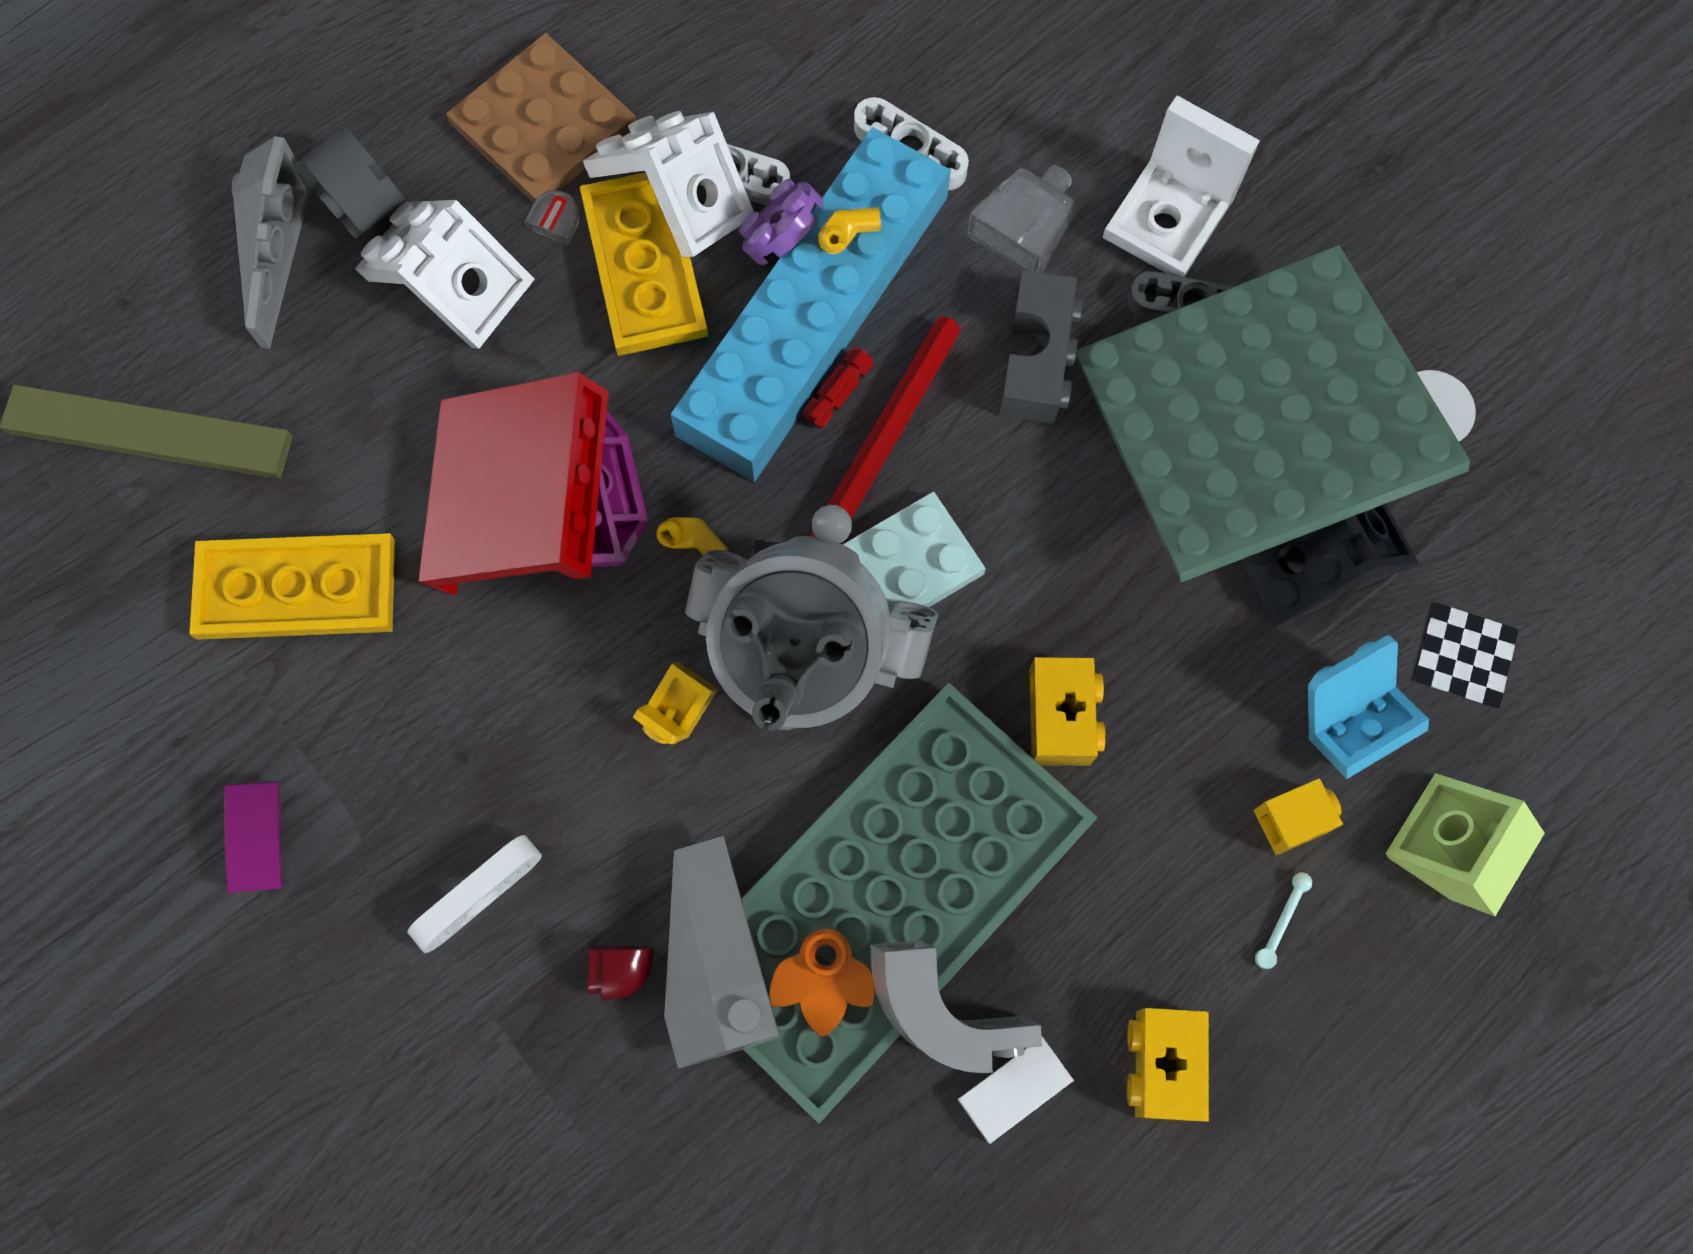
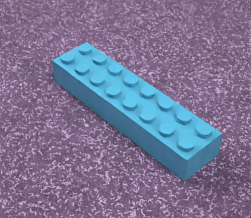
[671,127,951,482]

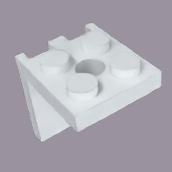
[1102,96,1260,277]
[583,111,754,257]
[355,200,535,349]

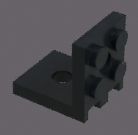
[1240,504,1418,626]

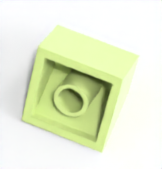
[1385,773,1545,916]

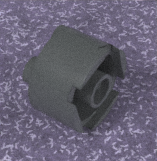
[293,125,406,239]

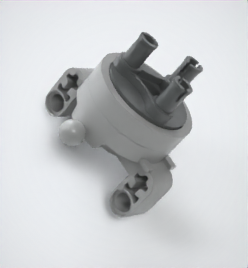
[685,505,938,731]

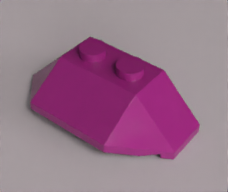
[592,411,648,567]

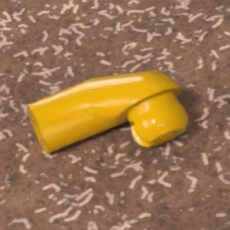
[818,207,881,254]
[656,517,729,556]

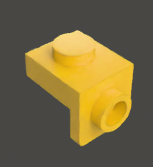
[633,661,718,745]

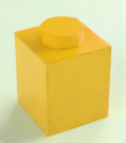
[1253,778,1343,856]

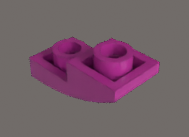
[224,781,284,893]

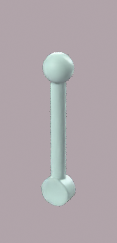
[1255,872,1312,969]

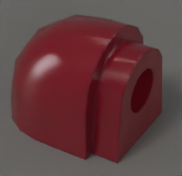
[588,946,654,1001]

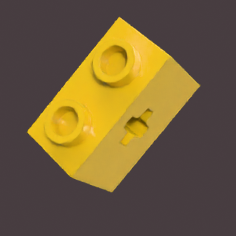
[1029,657,1105,766]
[1127,1008,1209,1122]

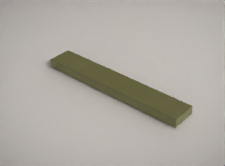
[0,385,293,480]

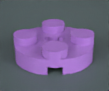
[739,179,823,265]

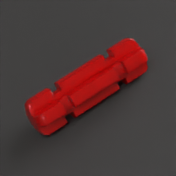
[802,347,874,429]

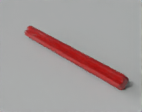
[809,316,961,537]

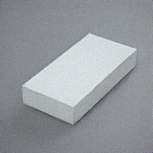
[957,1037,1074,1144]

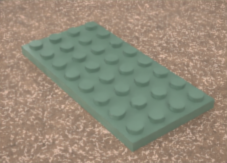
[741,683,1098,1124]

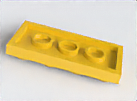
[580,172,708,356]
[189,533,395,640]

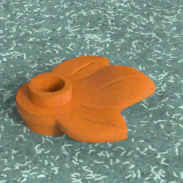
[769,929,875,1037]

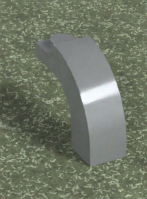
[870,941,1042,1073]

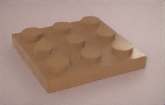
[446,33,637,208]

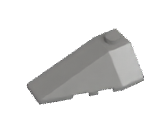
[232,136,311,349]
[664,836,780,1069]

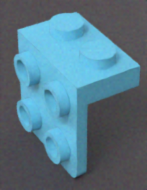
[1308,635,1429,779]

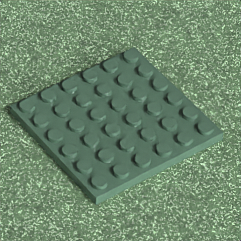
[1076,245,1470,582]

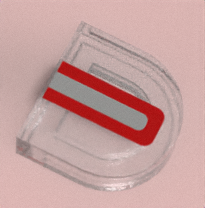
[524,190,580,245]

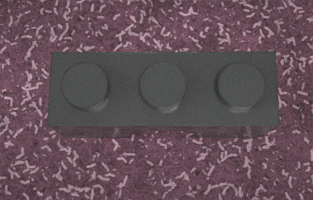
[999,270,1083,424]

